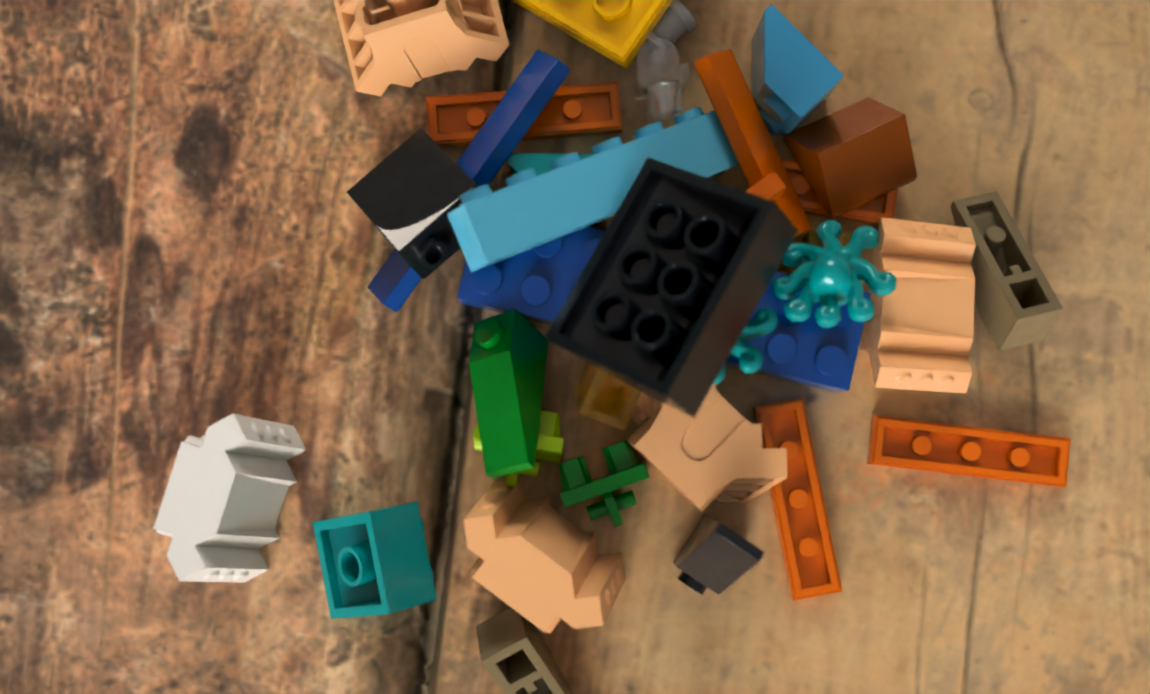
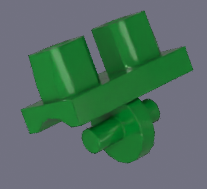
[559,440,649,528]

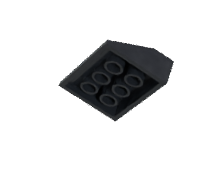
[545,158,798,418]

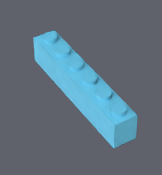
[447,106,739,272]

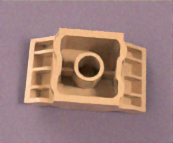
[333,0,509,96]
[860,217,976,393]
[627,384,787,512]
[463,477,625,634]

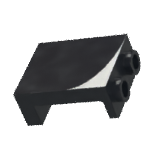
[347,128,478,279]

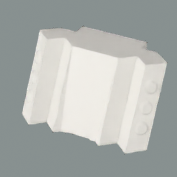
[153,413,307,583]

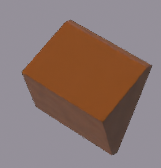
[783,97,917,219]

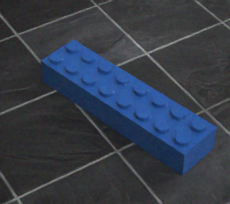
[457,227,871,393]

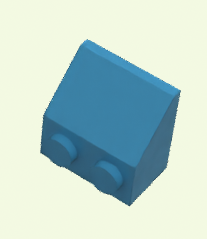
[752,4,844,138]

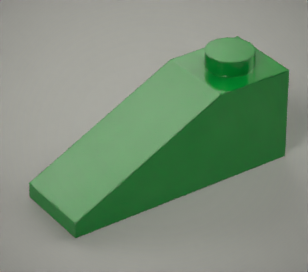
[469,309,549,479]

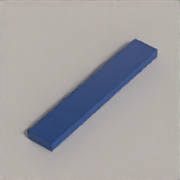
[367,49,570,312]

